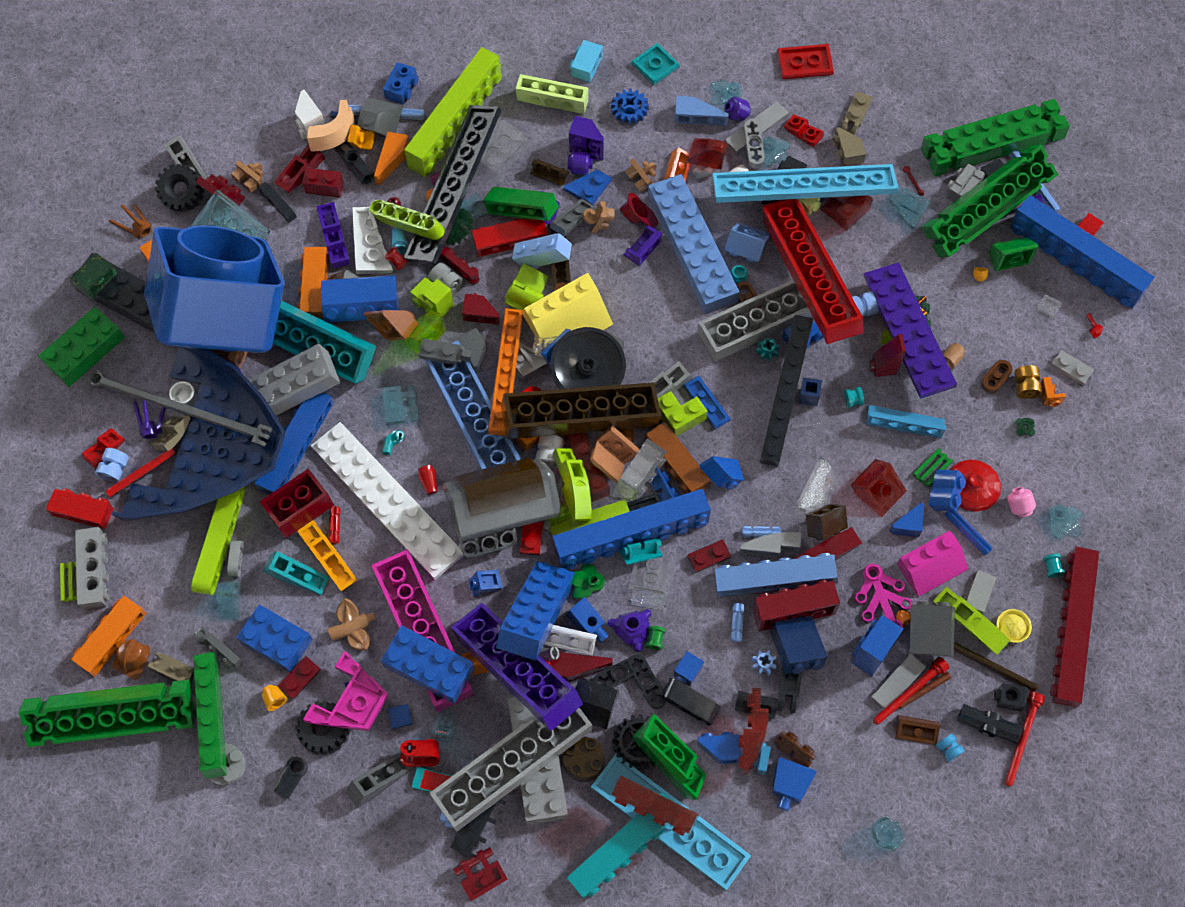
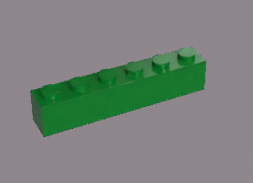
[193,652,227,779]

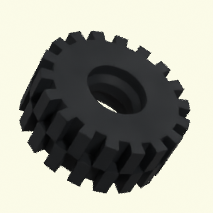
[155,164,204,212]
[295,701,349,755]

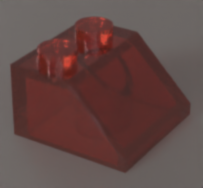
[820,195,873,231]
[850,459,907,517]

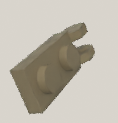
[841,91,873,135]

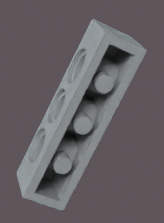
[75,527,110,610]

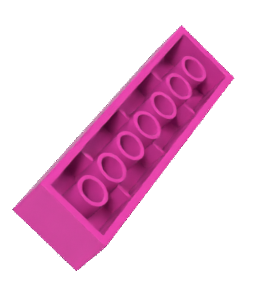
[371,549,474,712]

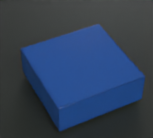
[388,704,413,730]

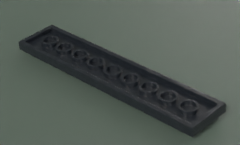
[404,105,502,265]

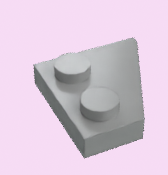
[516,342,548,380]

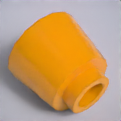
[261,684,288,712]

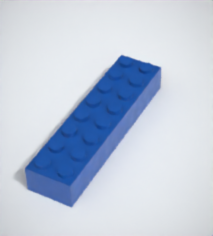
[1009,195,1155,309]
[553,489,711,570]

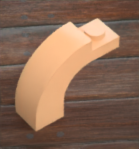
[307,100,356,151]

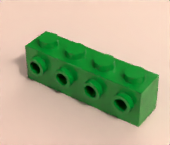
[483,187,559,221]

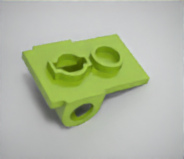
[504,263,549,310]

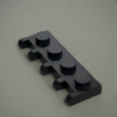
[450,798,506,858]

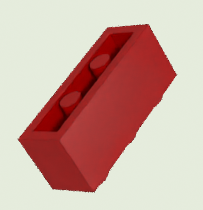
[46,488,114,529]

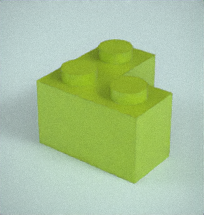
[410,277,454,321]
[658,391,708,437]

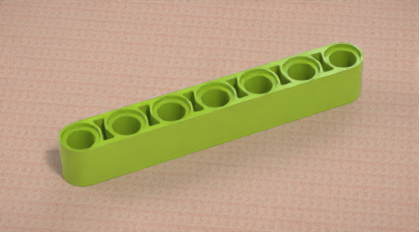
[191,486,247,595]

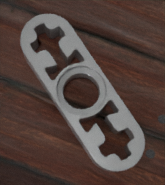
[744,119,765,169]

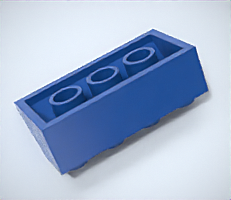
[321,275,399,322]

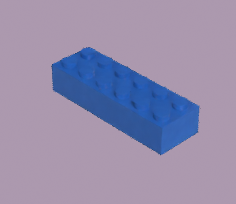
[496,561,574,660]

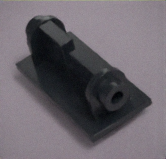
[734,691,778,719]

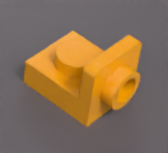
[347,125,375,150]

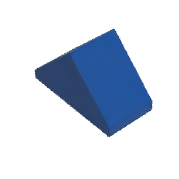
[889,503,924,537]

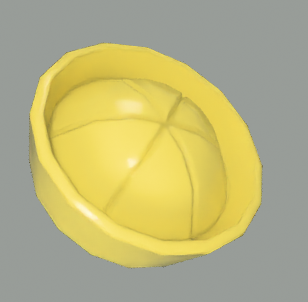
[996,609,1032,643]

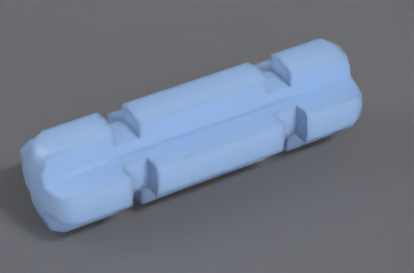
[742,526,781,538]
[731,603,744,642]

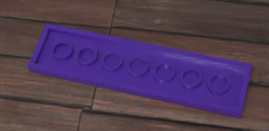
[864,262,957,399]

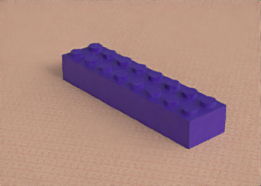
[451,603,583,731]

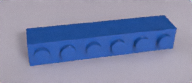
[255,393,334,495]

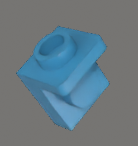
[748,741,771,775]

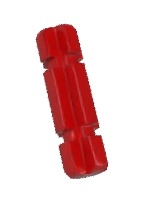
[328,506,341,544]

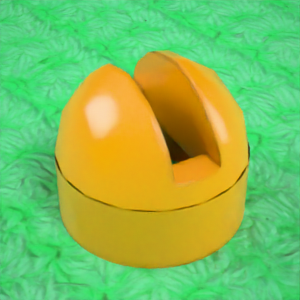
[973,267,988,282]

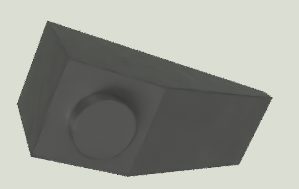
[346,753,413,808]

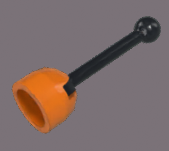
[881,583,911,626]

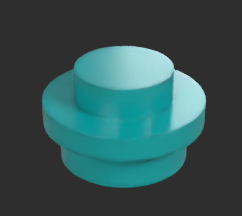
[730,265,748,283]

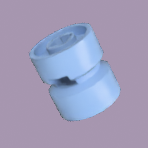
[852,291,878,317]
[95,448,129,483]

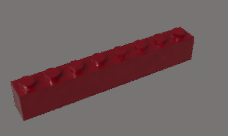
[1050,546,1100,708]

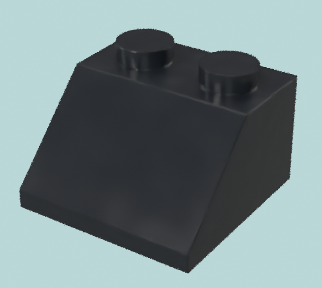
[575,677,620,729]

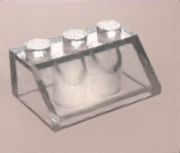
[609,439,667,501]
[792,457,840,526]

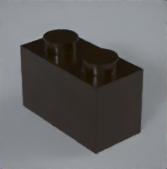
[805,503,848,541]

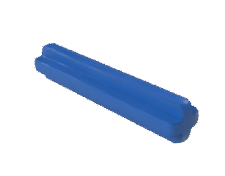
[945,511,992,555]

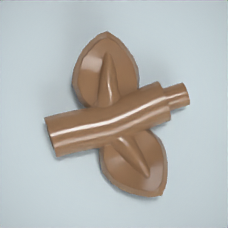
[328,598,376,651]

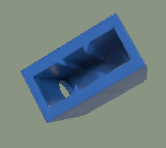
[566,597,609,643]
[772,757,817,811]

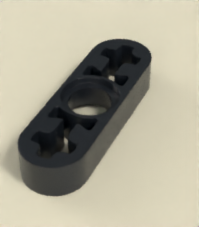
[257,182,297,223]

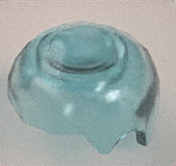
[871,816,903,851]

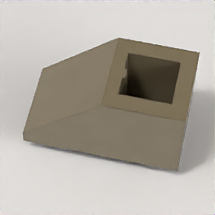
[833,128,866,166]

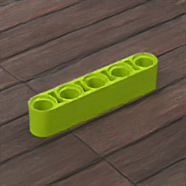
[369,200,445,240]

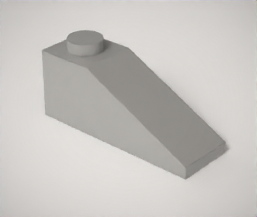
[164,135,207,179]

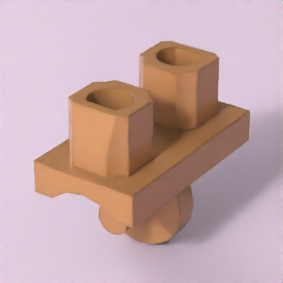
[625,158,656,193]
[231,160,264,193]
[582,201,614,233]

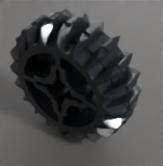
[612,714,656,771]

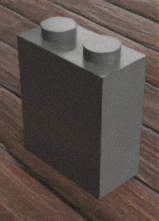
[910,601,955,656]

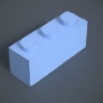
[512,233,572,268]

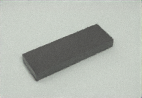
[550,198,596,236]

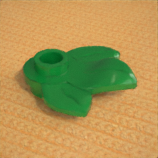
[572,564,605,599]

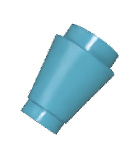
[391,228,409,255]

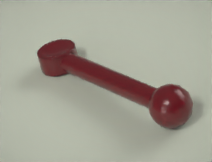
[903,166,924,196]

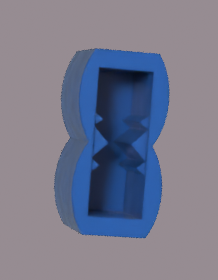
[929,470,966,512]

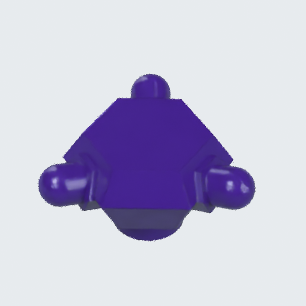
[608,609,651,652]

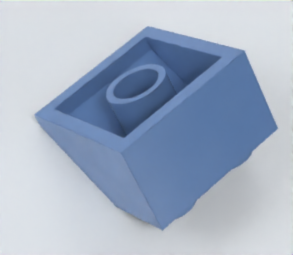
[725,222,771,263]

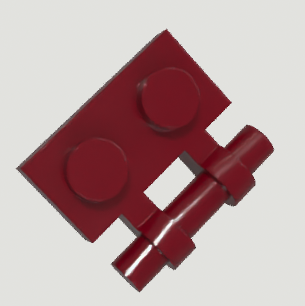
[453,847,508,901]

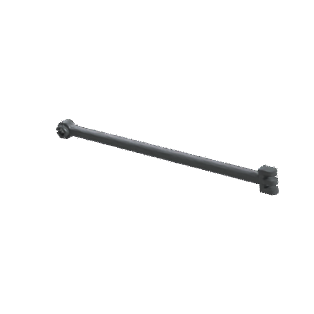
[89,371,273,447]

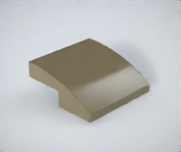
[150,415,190,451]

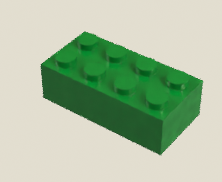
[38,306,125,387]

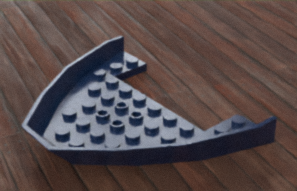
[112,347,286,521]

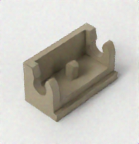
[148,652,194,683]

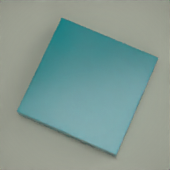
[631,43,680,85]

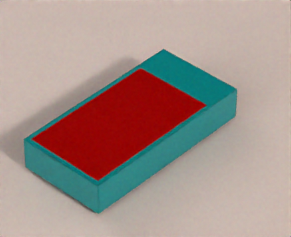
[412,767,452,792]

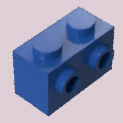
[383,62,419,105]

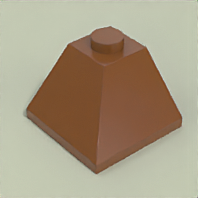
[363,310,419,341]

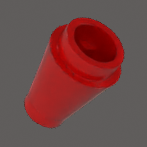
[417,465,438,495]

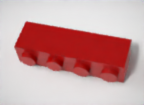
[472,218,548,257]

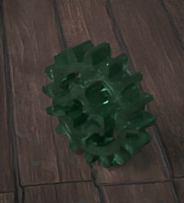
[446,208,474,246]

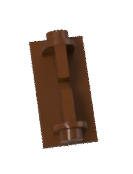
[774,731,817,767]

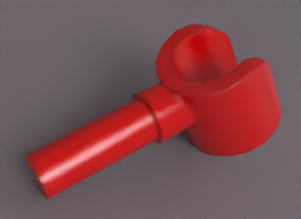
[1086,313,1103,338]

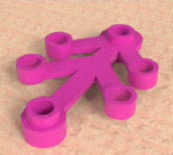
[855,564,912,628]

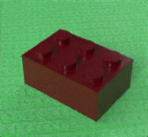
[259,468,334,539]

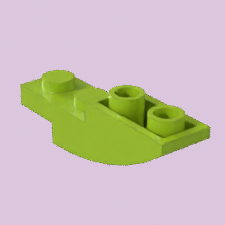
[553,448,592,521]
[933,587,1010,655]

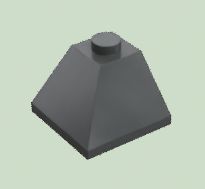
[357,97,403,138]

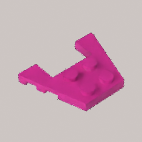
[303,651,388,731]

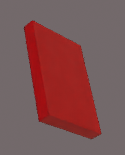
[777,44,834,79]

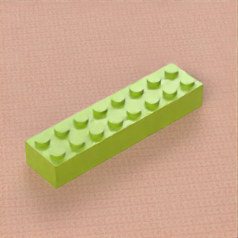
[404,47,502,178]

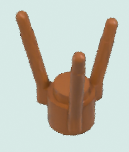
[109,204,152,238]

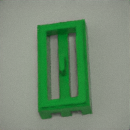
[913,448,953,488]

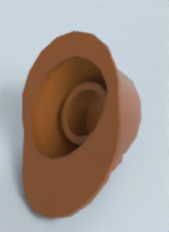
[112,639,150,681]

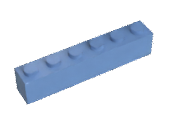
[715,553,838,597]

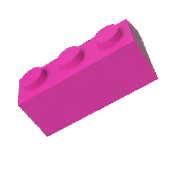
[897,530,968,597]

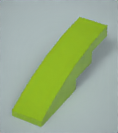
[550,500,630,537]

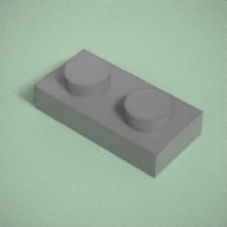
[1051,350,1094,386]

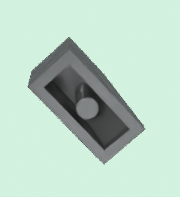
[457,328,487,374]

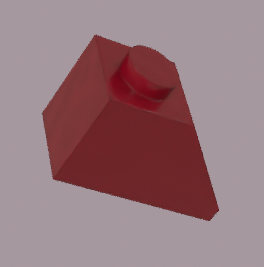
[462,293,500,325]

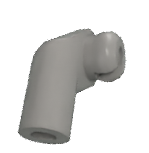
[692,161,718,179]

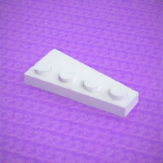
[352,207,393,274]

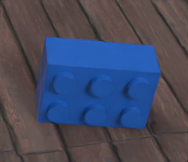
[236,604,313,672]
[851,615,903,677]

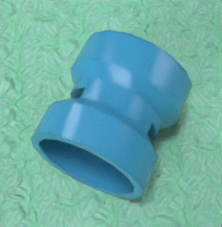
[936,734,965,762]

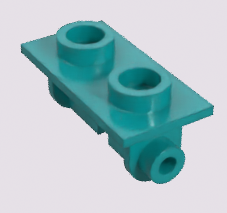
[619,538,663,565]

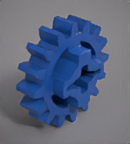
[611,88,649,125]

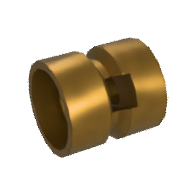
[1014,365,1042,399]

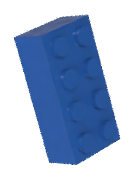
[381,625,475,704]

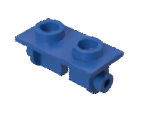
[649,468,680,502]

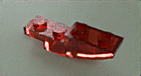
[739,688,769,775]

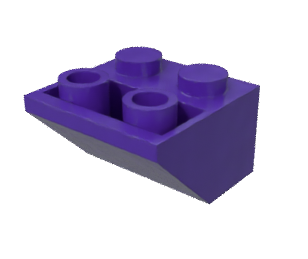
[569,116,604,160]

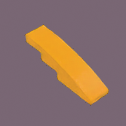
[297,520,358,592]

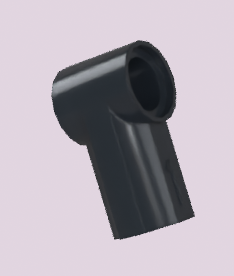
[273,756,308,799]

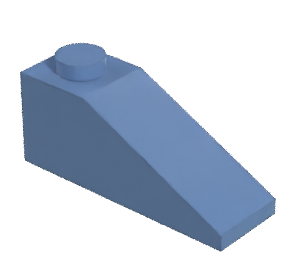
[675,96,728,126]

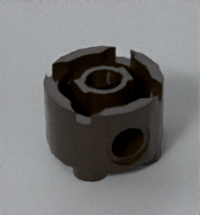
[563,737,604,782]

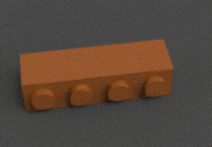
[645,422,711,494]

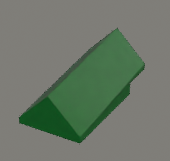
[632,714,707,800]

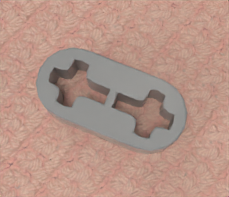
[227,540,244,577]

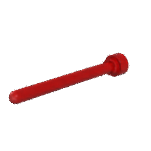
[873,656,949,725]
[1005,692,1045,787]

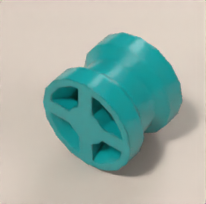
[844,387,864,408]

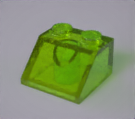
[404,311,446,355]

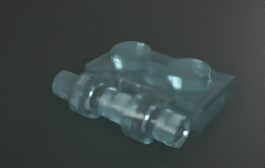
[382,385,419,425]

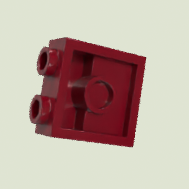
[196,174,245,208]

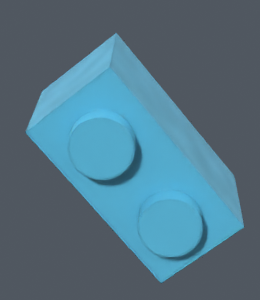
[569,40,603,82]

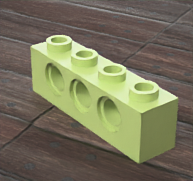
[516,74,588,114]

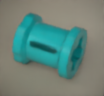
[1043,553,1065,578]

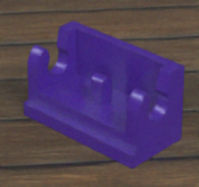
[624,226,662,266]

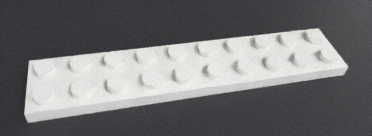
[311,422,464,580]

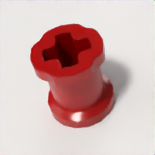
[385,246,408,271]

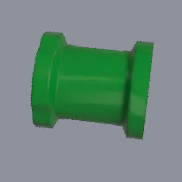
[645,626,666,650]

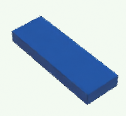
[683,376,731,430]

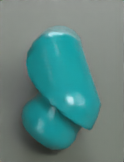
[382,430,404,455]

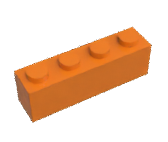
[297,247,329,320]
[71,596,147,677]

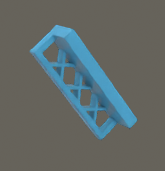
[866,405,946,439]

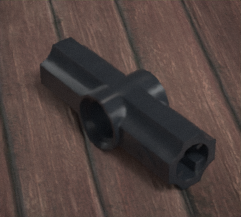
[334,140,374,184]
[957,704,1023,744]

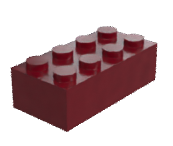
[752,580,840,632]

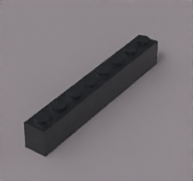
[760,315,813,467]

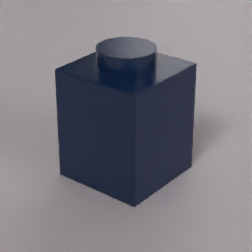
[798,377,822,407]

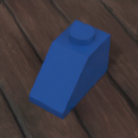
[699,456,744,490]

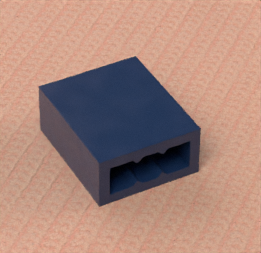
[770,616,828,674]

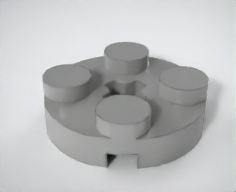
[209,743,246,786]

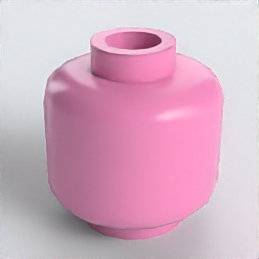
[1007,487,1036,517]

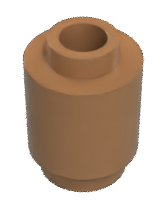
[943,343,965,370]

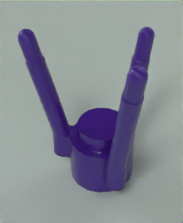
[133,400,165,439]

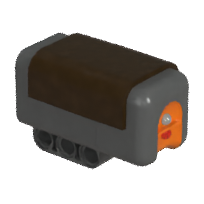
[443,457,560,557]

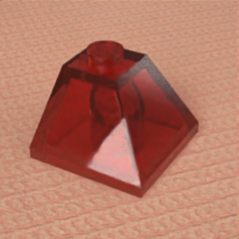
[687,138,728,170]

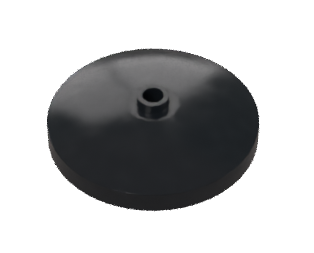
[550,327,626,389]

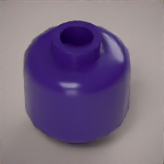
[724,97,751,122]
[567,151,593,175]

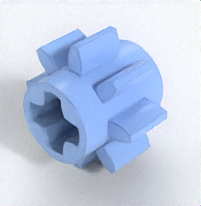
[752,650,776,676]

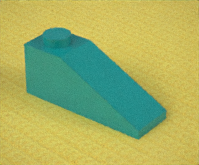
[262,551,329,595]

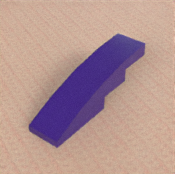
[317,202,350,269]

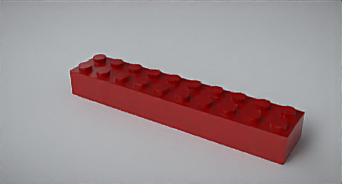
[762,199,863,344]

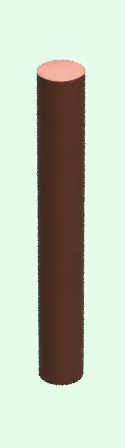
[899,672,951,709]

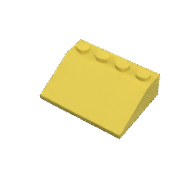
[522,273,613,350]

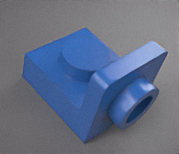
[469,570,502,597]

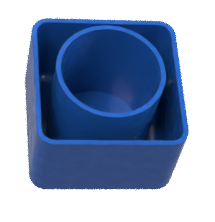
[144,225,285,353]

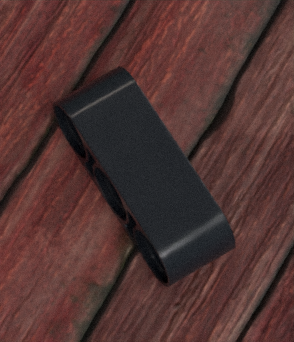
[660,678,721,726]

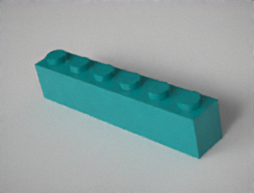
[567,792,680,898]

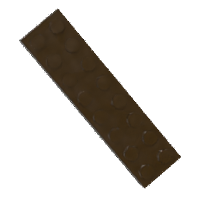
[501,382,661,439]

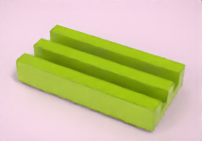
[60,562,77,602]

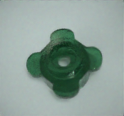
[1015,418,1035,436]

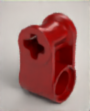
[400,739,440,767]

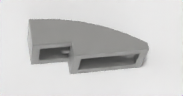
[649,361,693,398]
[739,532,801,559]

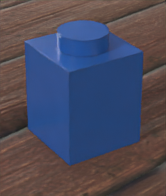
[674,651,704,686]

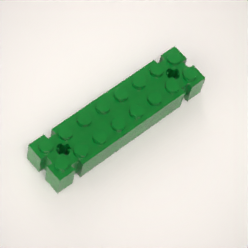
[921,99,1070,177]
[921,144,1058,257]
[18,680,196,747]

